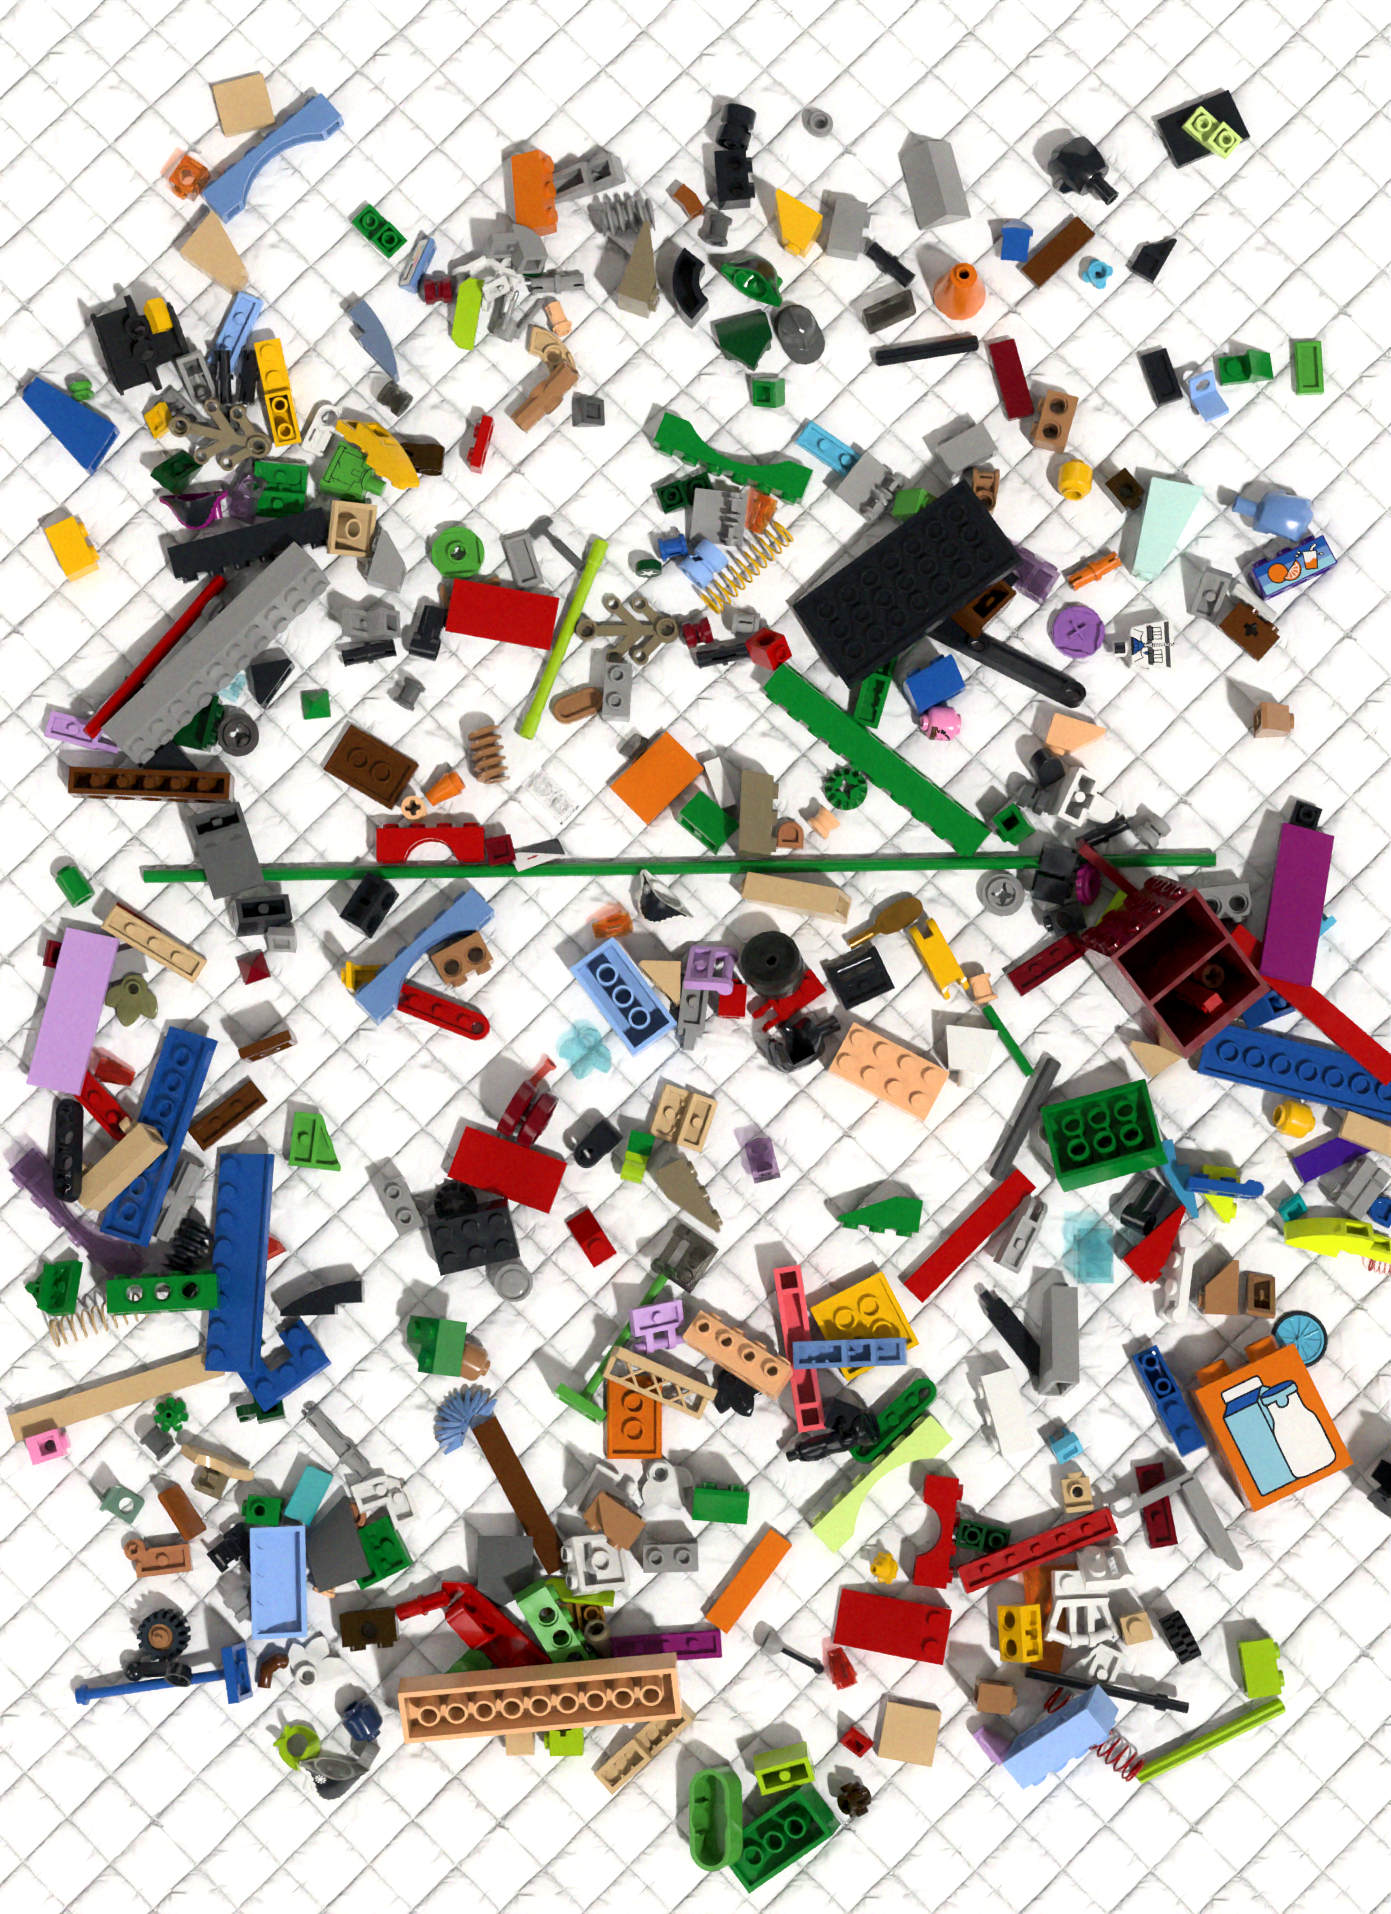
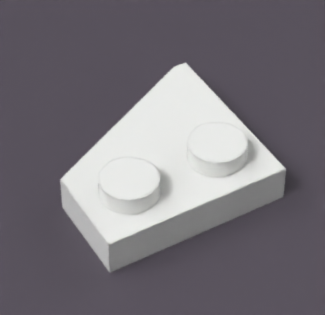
[1059,1643,1126,1695]

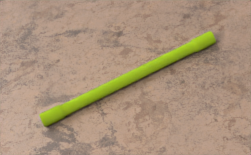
[518,538,609,740]

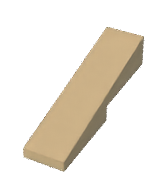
[594,1699,697,1795]

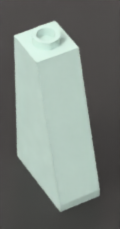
[1131,477,1205,582]

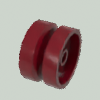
[496,1079,559,1149]

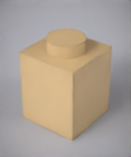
[1116,1609,1154,1646]

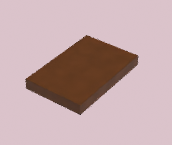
[323,724,420,811]

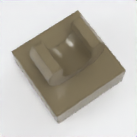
[194,1466,230,1500]

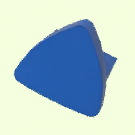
[1000,220,1033,262]

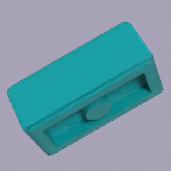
[283,1464,334,1526]

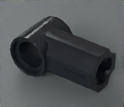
[409,605,447,661]
[1120,1179,1170,1236]

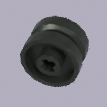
[741,931,806,1000]

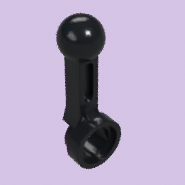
[124,1659,193,1687]

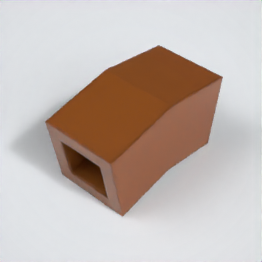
[673,183,704,221]

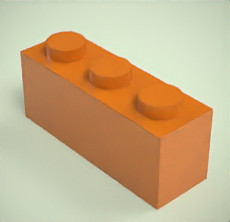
[511,149,558,237]

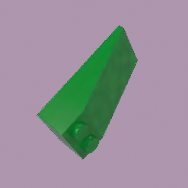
[729,1782,841,1894]

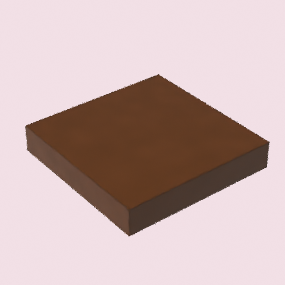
[238,1030,298,1064]

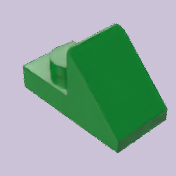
[1217,349,1274,386]

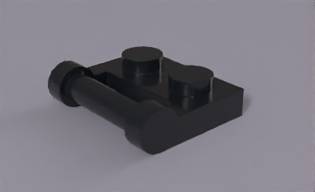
[825,945,895,1011]

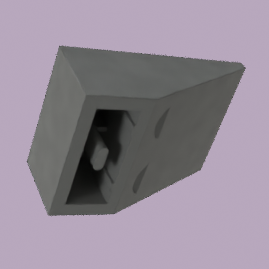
[187,801,266,900]

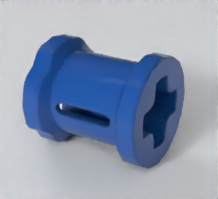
[657,533,688,562]

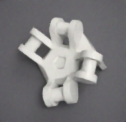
[452,255,523,312]

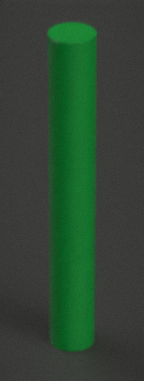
[982,1004,1035,1077]

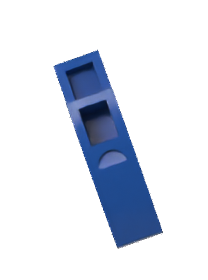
[1132,1345,1207,1458]

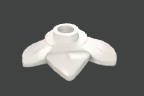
[642,1459,694,1510]
[288,1636,343,1690]

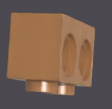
[1030,389,1079,454]
[431,931,495,988]
[973,1678,1017,1715]

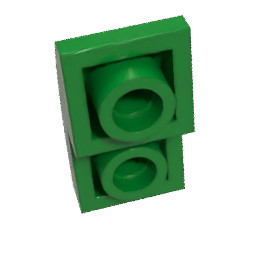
[351,204,408,259]

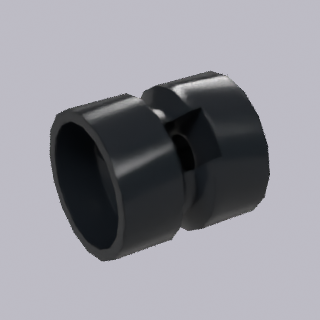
[715,103,757,151]

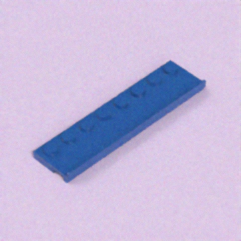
[205,1153,275,1373]

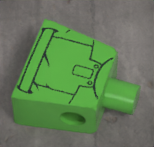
[319,440,387,503]

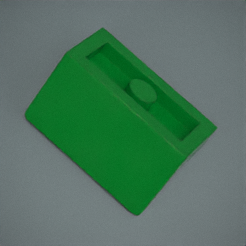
[676,791,739,855]

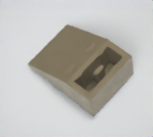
[654,1158,723,1234]

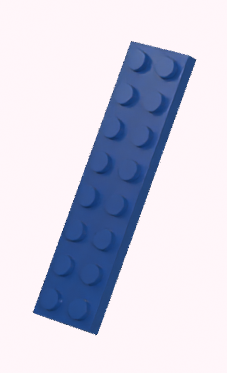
[1196,1025,1391,1122]
[100,1026,218,1247]

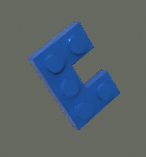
[237,1319,332,1412]

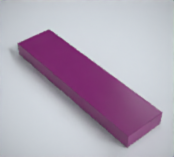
[611,1629,722,1661]

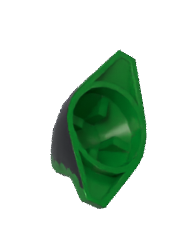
[720,256,783,307]

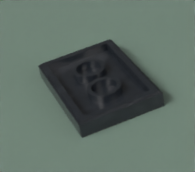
[1156,90,1250,169]

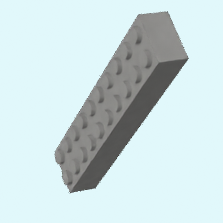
[101,542,331,768]

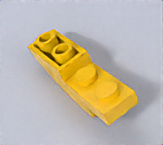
[254,338,302,447]
[335,419,420,490]

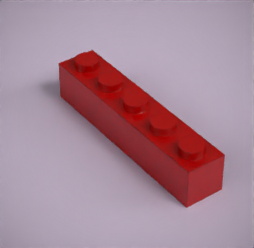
[1174,979,1226,1016]

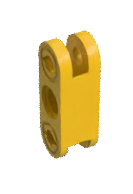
[908,917,970,1000]

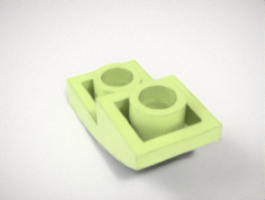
[1181,106,1242,160]

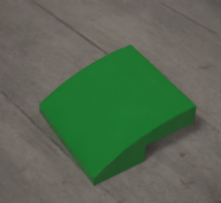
[251,459,309,518]
[356,1515,414,1590]

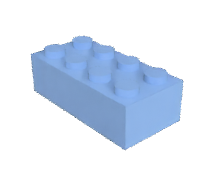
[569,937,677,1058]
[1002,1684,1119,1790]

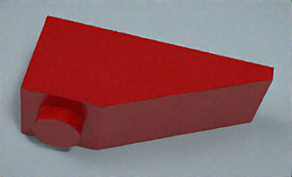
[1120,1205,1186,1284]

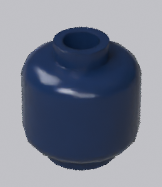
[342,1699,383,1742]

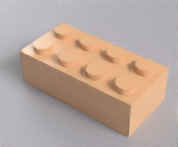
[828,1022,950,1122]

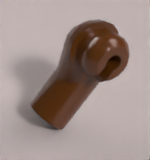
[257,1652,289,1688]

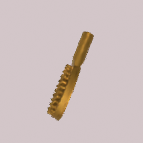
[847,897,923,950]

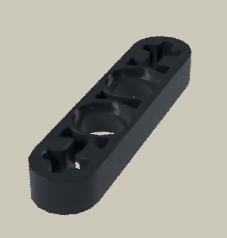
[54,1098,84,1203]

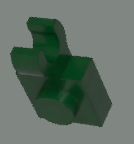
[236,1396,286,1424]

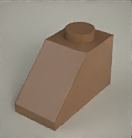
[1253,702,1294,738]
[1197,1260,1239,1315]

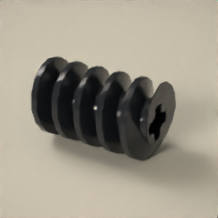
[160,1216,214,1276]

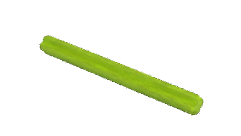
[1136,1698,1286,1783]

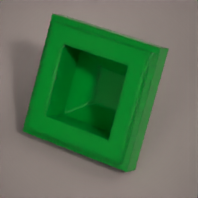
[302,690,331,720]

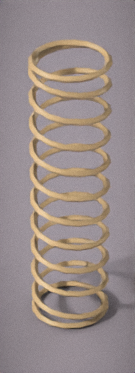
[49,1291,161,1348]

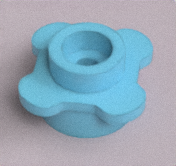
[1082,259,1113,289]

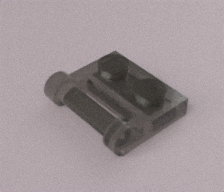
[650,1223,719,1293]

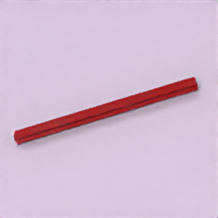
[83,575,228,739]

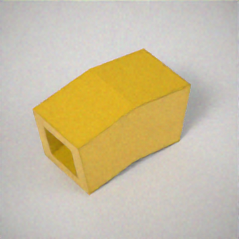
[143,297,174,334]

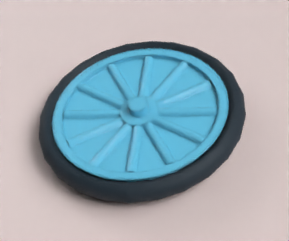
[1271,1311,1328,1368]

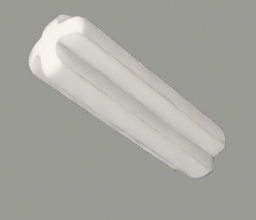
[1231,582,1278,623]

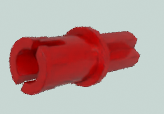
[395,1590,451,1621]

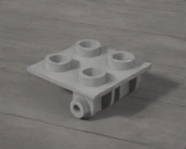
[834,450,905,526]
[690,488,748,547]

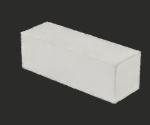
[703,757,736,810]

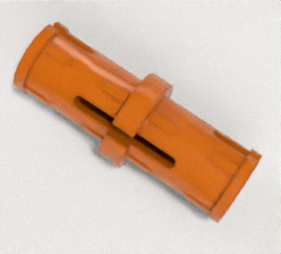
[1067,551,1122,591]

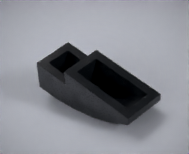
[280,1280,365,1316]

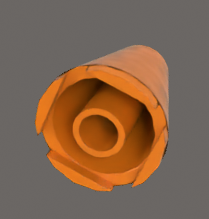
[933,263,986,321]

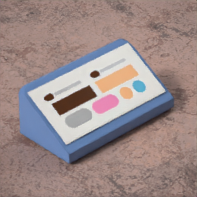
[399,238,437,294]

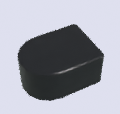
[1029,748,1066,789]

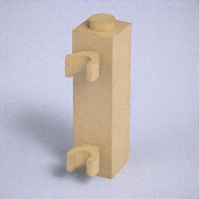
[77,1117,168,1211]

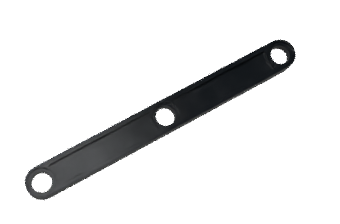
[927,617,1086,708]

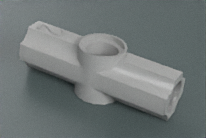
[152,1160,207,1244]

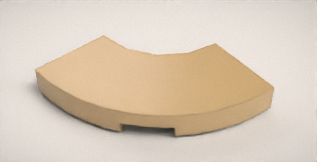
[528,326,577,387]
[180,1443,255,1481]

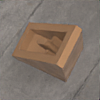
[1242,1273,1276,1319]

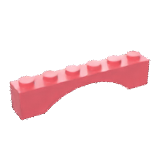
[773,1265,826,1433]

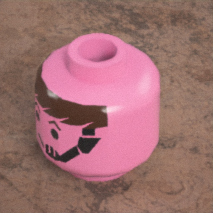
[920,706,961,741]

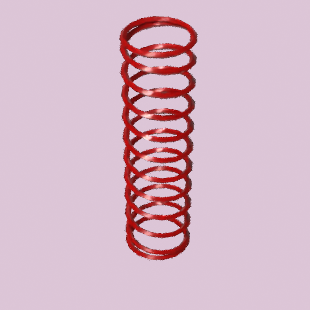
[1043,1687,1145,1782]

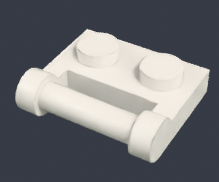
[1075,1541,1136,1591]

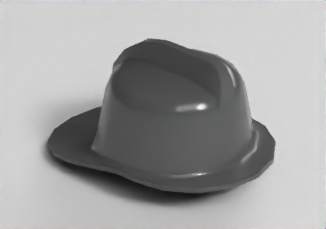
[774,305,825,365]

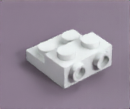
[561,1534,631,1596]

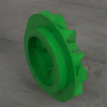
[825,768,868,811]

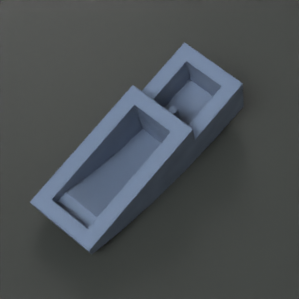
[348,299,400,383]

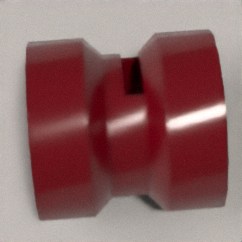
[424,277,453,305]
[681,616,714,649]

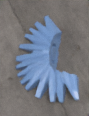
[436,1390,498,1455]

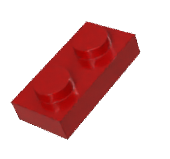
[467,415,495,474]

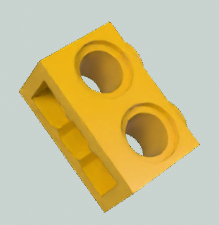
[997,1603,1043,1663]

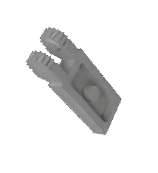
[993,1195,1048,1274]

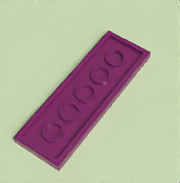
[1257,822,1335,987]

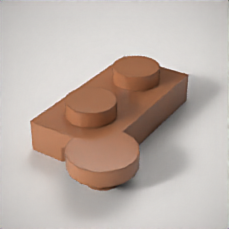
[124,1539,193,1578]

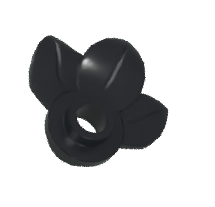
[714,1368,763,1417]

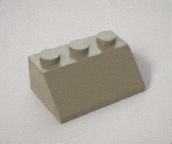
[738,770,779,859]

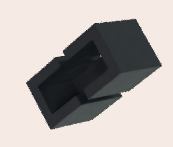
[1030,841,1080,906]

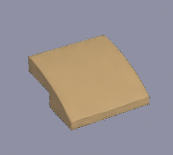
[647,1083,718,1153]

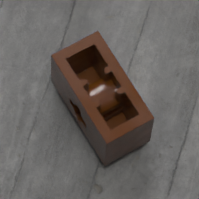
[1218,602,1280,663]

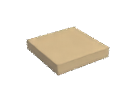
[212,73,276,138]
[877,1701,942,1767]

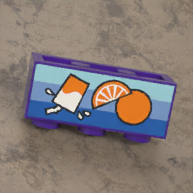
[1248,535,1337,602]

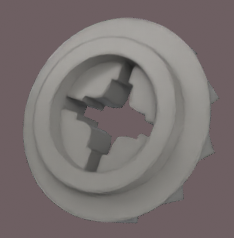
[981,874,1025,917]

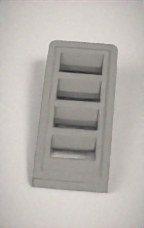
[154,387,211,444]

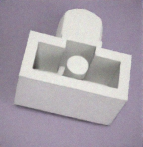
[1048,767,1116,827]

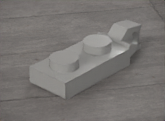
[677,974,709,1051]

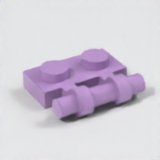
[628,1298,685,1355]

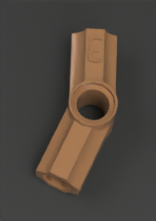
[510,360,581,434]

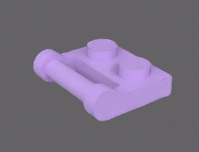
[684,945,739,995]

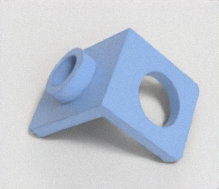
[1188,370,1229,422]

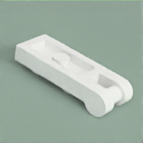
[1159,1246,1195,1323]

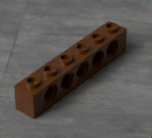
[68,766,235,804]

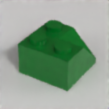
[406,1315,467,1377]

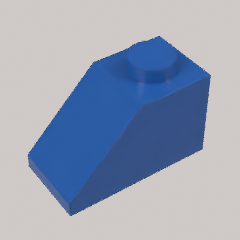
[1241,991,1297,1030]

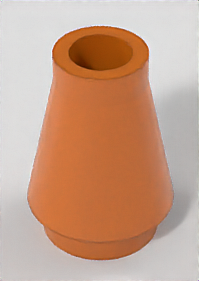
[425,770,466,806]

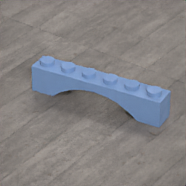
[201,93,344,225]
[354,888,495,1026]

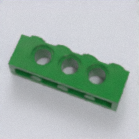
[106,1270,221,1316]

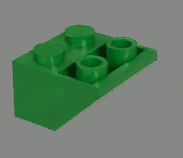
[692,1481,750,1525]

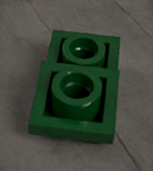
[656,471,715,515]
[954,1518,1011,1553]

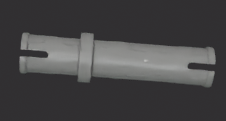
[306,1409,374,1481]

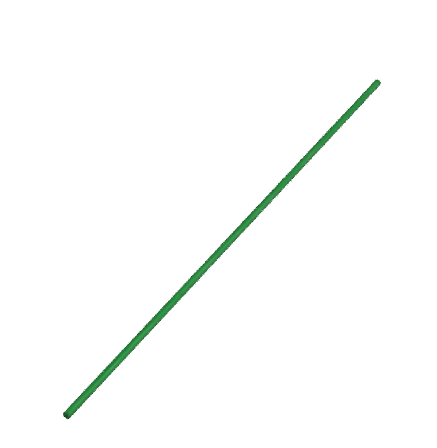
[143,853,1216,883]

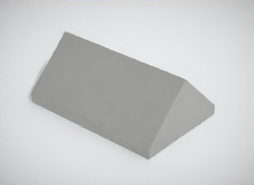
[900,140,971,231]

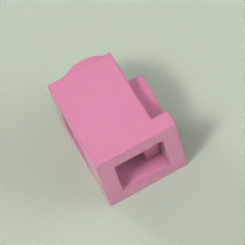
[25,1428,71,1465]

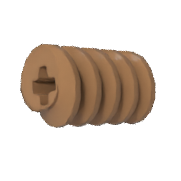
[467,725,510,784]

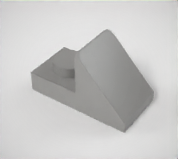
[1189,566,1233,622]

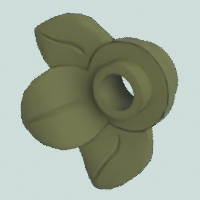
[105,974,158,1027]

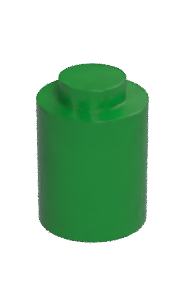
[55,865,95,908]

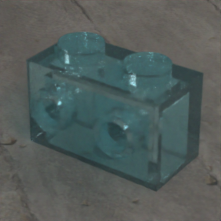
[1073,1228,1114,1284]

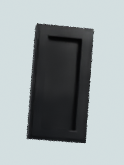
[1140,348,1183,407]

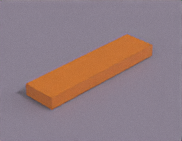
[705,1528,792,1634]

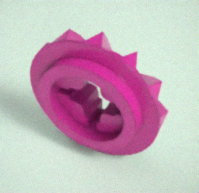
[1075,862,1101,905]

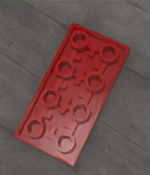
[445,578,560,651]
[447,1126,568,1214]

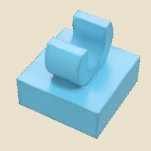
[1049,1427,1084,1465]

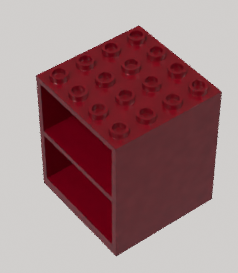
[1076,875,1271,1059]

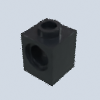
[1042,900,1087,937]

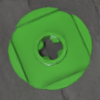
[431,527,485,581]

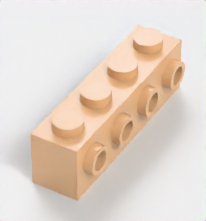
[682,1310,793,1401]

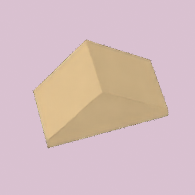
[1128,1040,1182,1079]

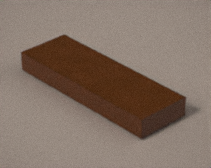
[1020,216,1095,290]
[188,1080,269,1152]

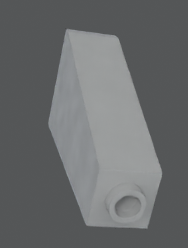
[1038,1282,1080,1397]

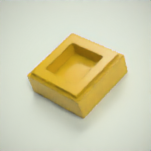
[143,402,173,439]

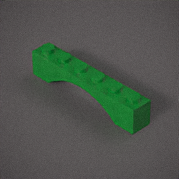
[653,412,813,506]

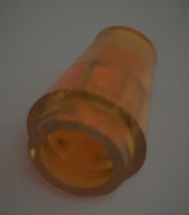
[747,494,778,535]
[592,910,634,939]

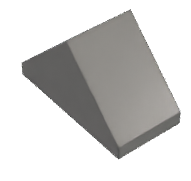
[176,349,216,405]

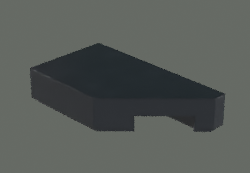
[1130,238,1177,284]

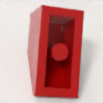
[566,1208,618,1268]

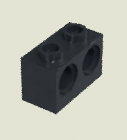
[714,148,755,210]
[339,872,400,939]

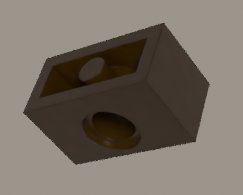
[339,1606,400,1652]

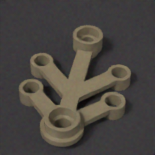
[169,397,272,471]
[576,596,680,666]

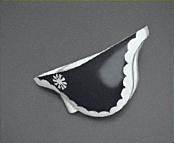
[634,869,694,925]
[299,1757,370,1801]

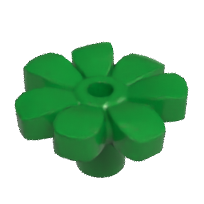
[154,1397,189,1432]

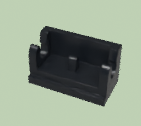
[824,1398,866,1433]

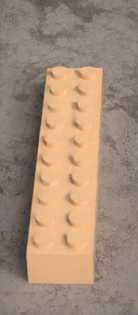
[397,1652,682,1744]

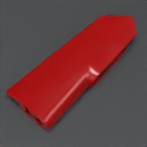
[441,1581,553,1669]

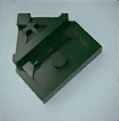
[714,312,772,371]

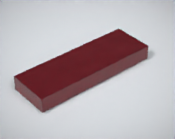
[988,338,1035,421]
[1076,838,1141,895]
[1006,932,1085,997]
[1134,1462,1178,1549]

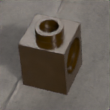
[1102,468,1145,514]

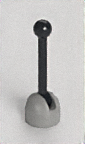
[760,1631,824,1674]

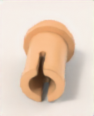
[545,301,572,337]

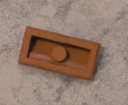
[157,1484,207,1541]

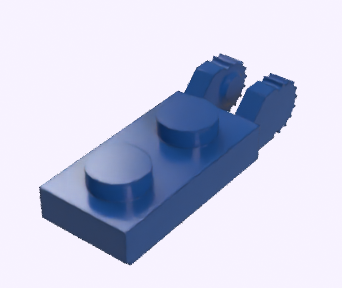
[1184,1173,1265,1200]

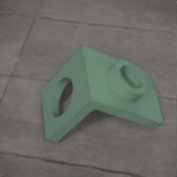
[99,1485,145,1524]

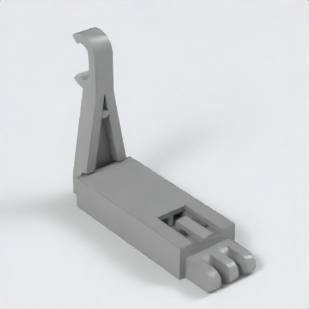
[1108,1469,1243,1571]

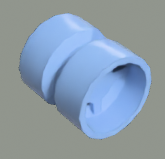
[679,539,729,589]

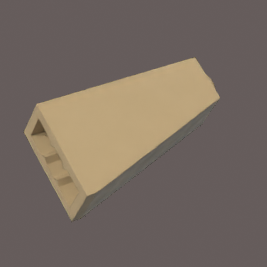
[740,872,852,925]

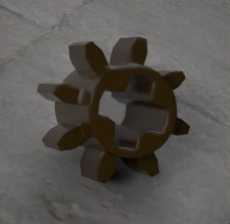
[837,1781,872,1818]

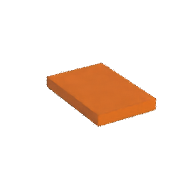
[610,731,704,826]
[607,1376,662,1459]

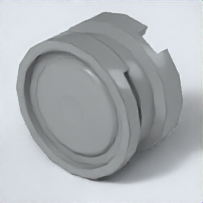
[494,1264,533,1302]

